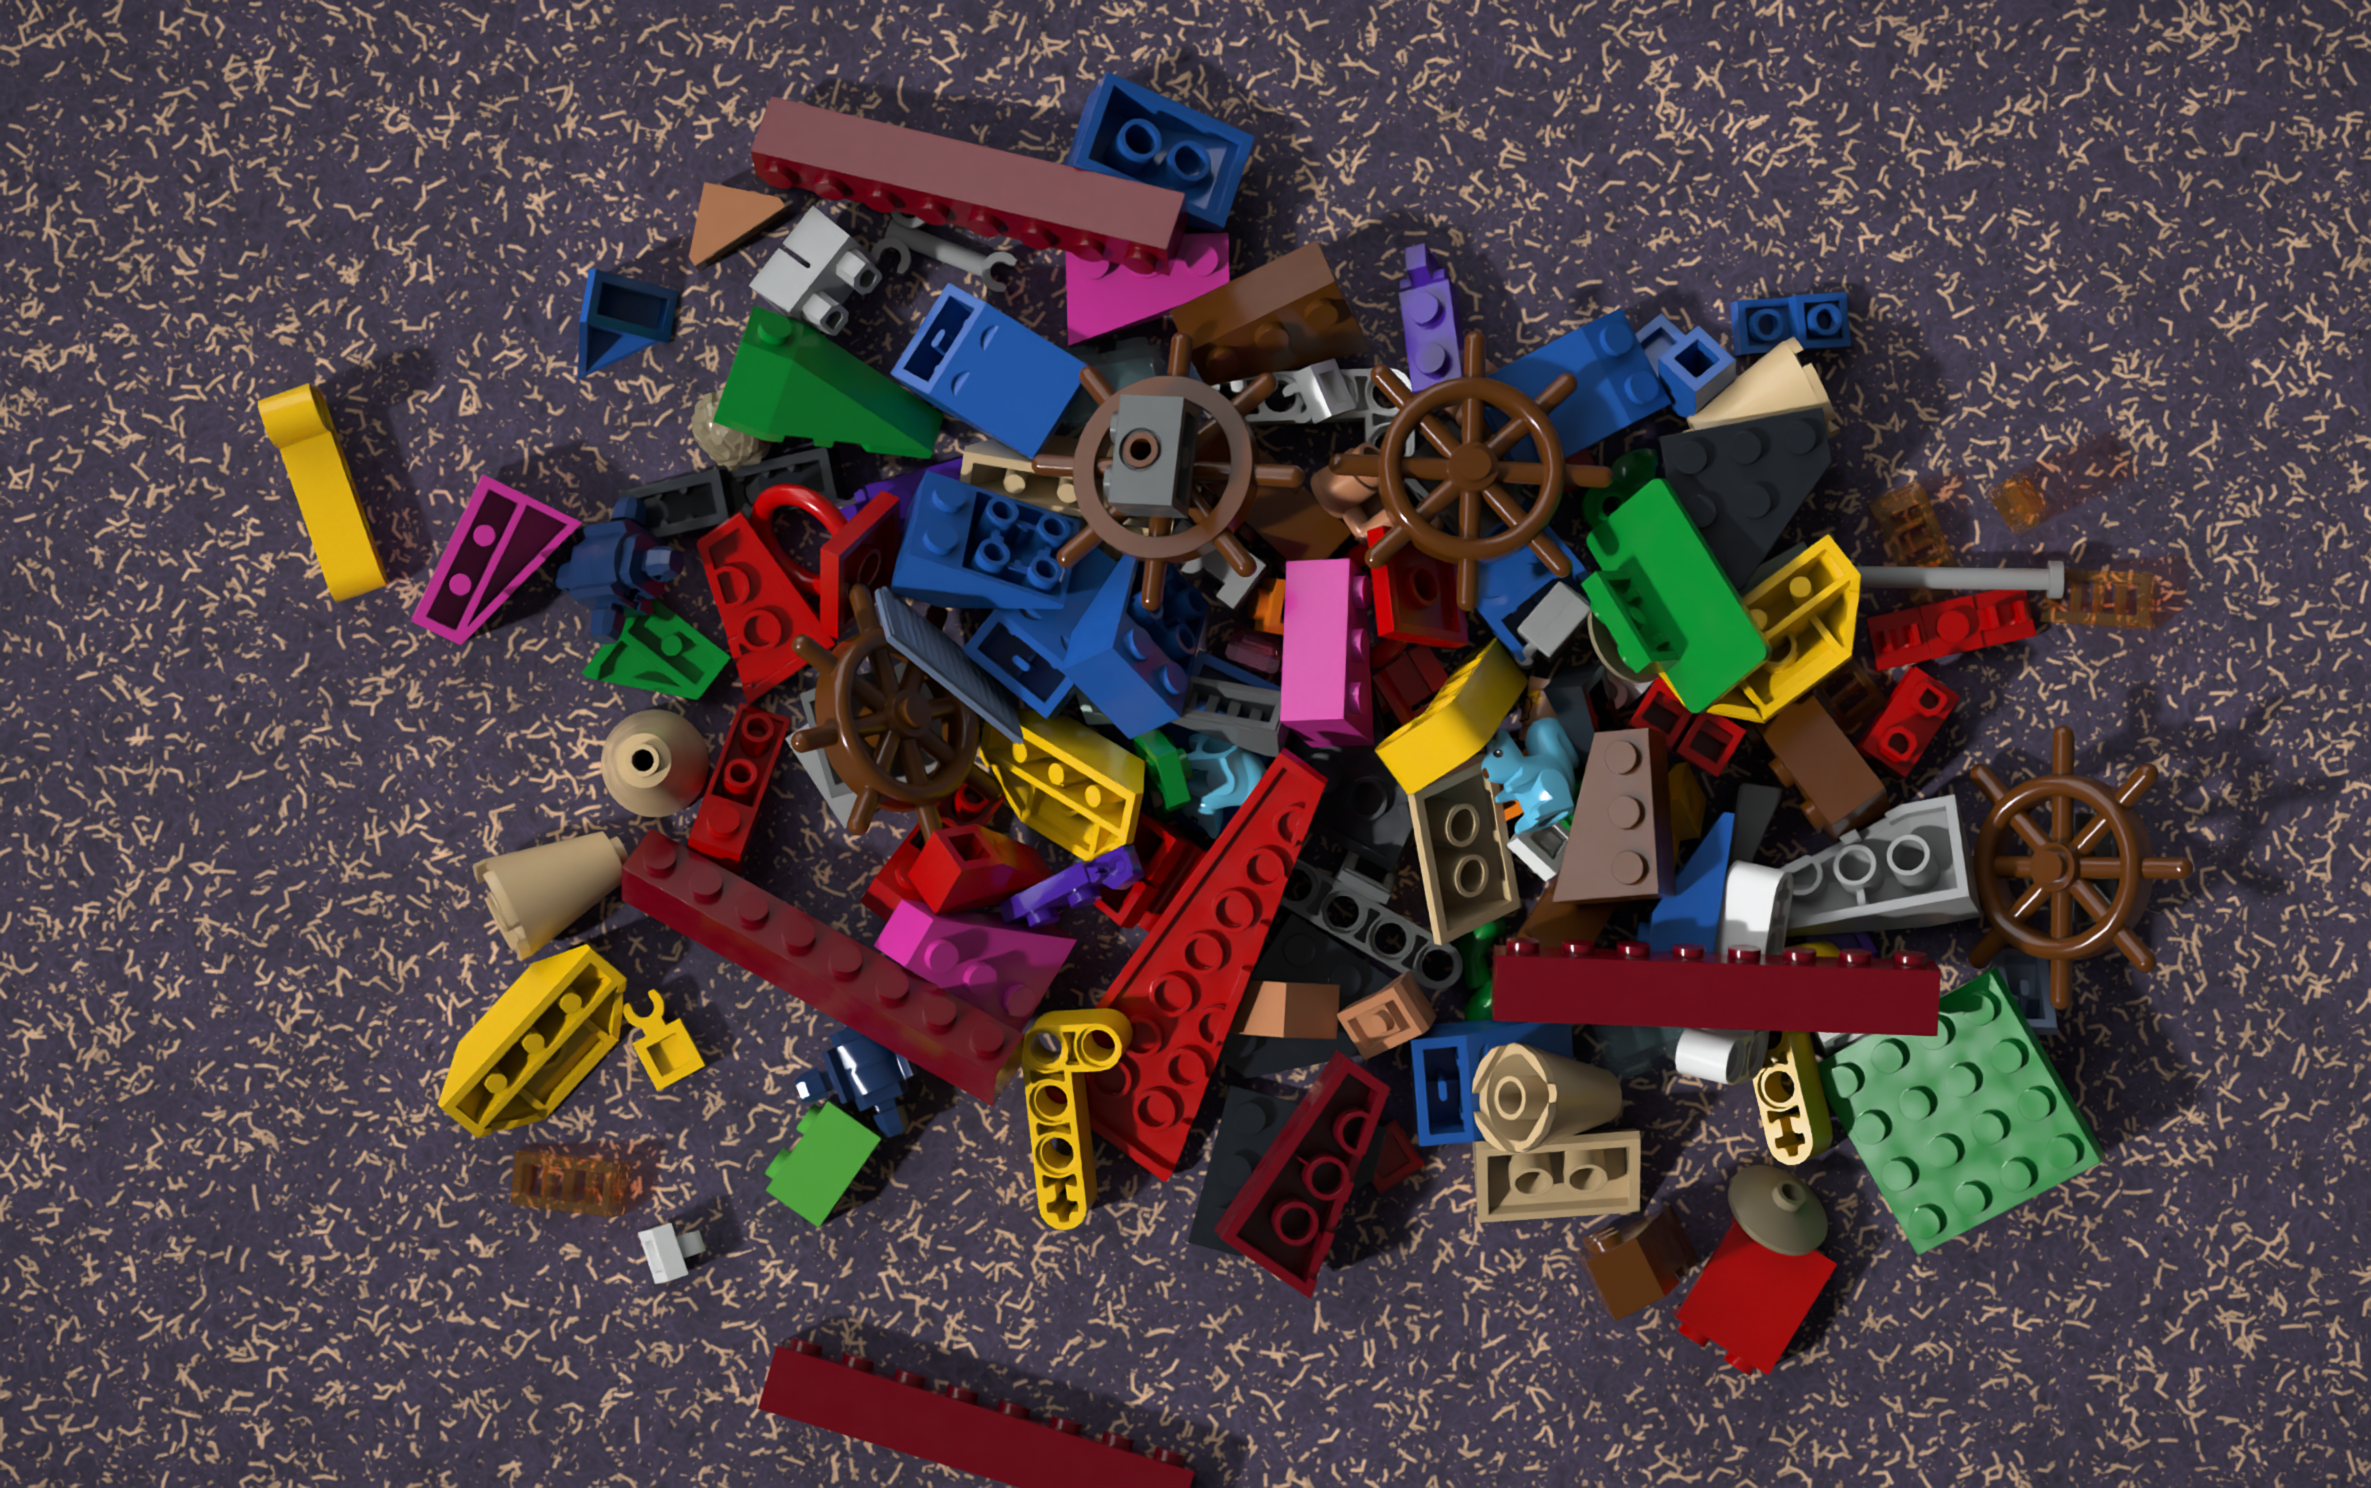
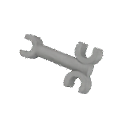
[871,211,1018,294]

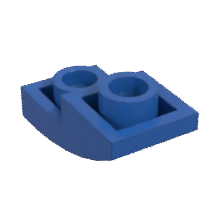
[1730,292,1851,357]

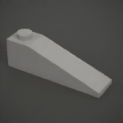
[1780,794,1981,937]

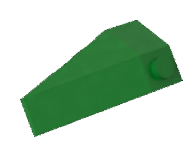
[713,305,944,459]

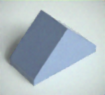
[1992,949,2058,1035]

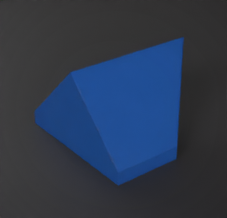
[578,269,679,380]

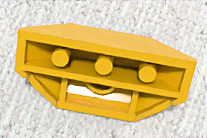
[1658,534,1862,723]
[979,707,1145,861]
[438,944,627,1138]

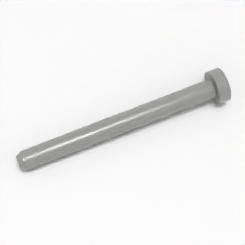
[1854,560,2064,599]

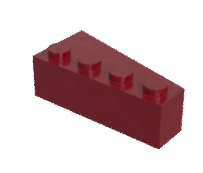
[1214,1050,1390,1299]

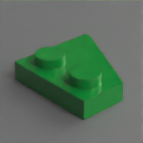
[582,598,733,701]
[1132,728,1193,821]

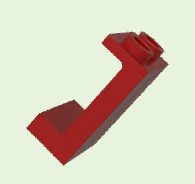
[1672,1215,1837,1377]

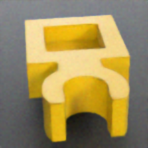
[623,989,707,1091]

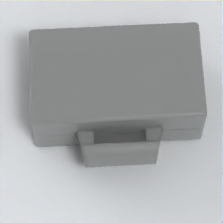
[1515,581,1591,669]

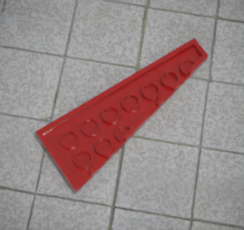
[1045,747,1329,1183]

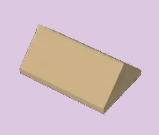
[1407,755,1521,946]
[1472,1128,1641,1223]

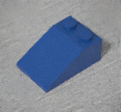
[1064,72,1255,232]
[1484,308,1672,463]
[1634,812,1735,953]

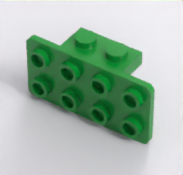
[1581,478,1772,713]

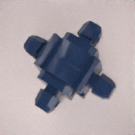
[553,496,684,645]
[795,1019,918,1138]

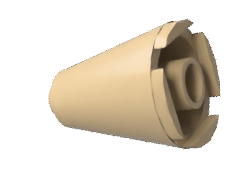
[1682,337,1841,439]
[601,709,709,817]
[472,831,629,961]
[1472,1043,1622,1153]

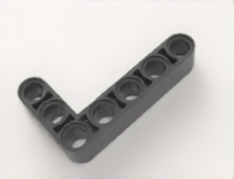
[1280,858,1463,990]

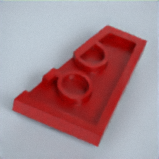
[696,509,837,705]

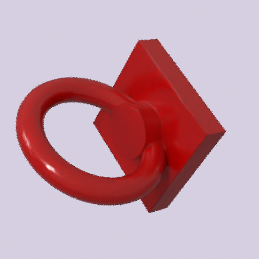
[751,483,900,639]
[1340,525,1469,669]

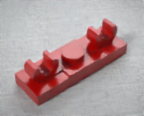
[1865,590,2036,672]

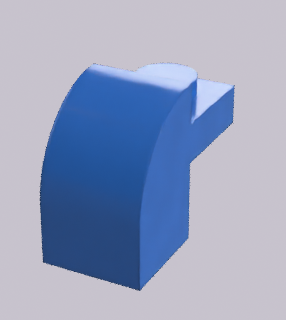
[1635,313,1736,418]

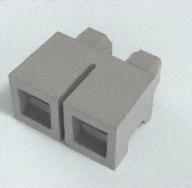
[749,205,882,336]
[1171,519,1268,616]

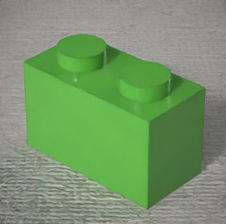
[765,1099,884,1228]

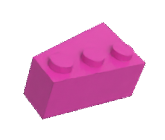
[1066,233,1230,352]
[411,474,582,645]
[1280,559,1374,747]
[874,899,1077,1033]

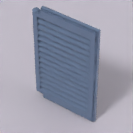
[875,586,1024,745]

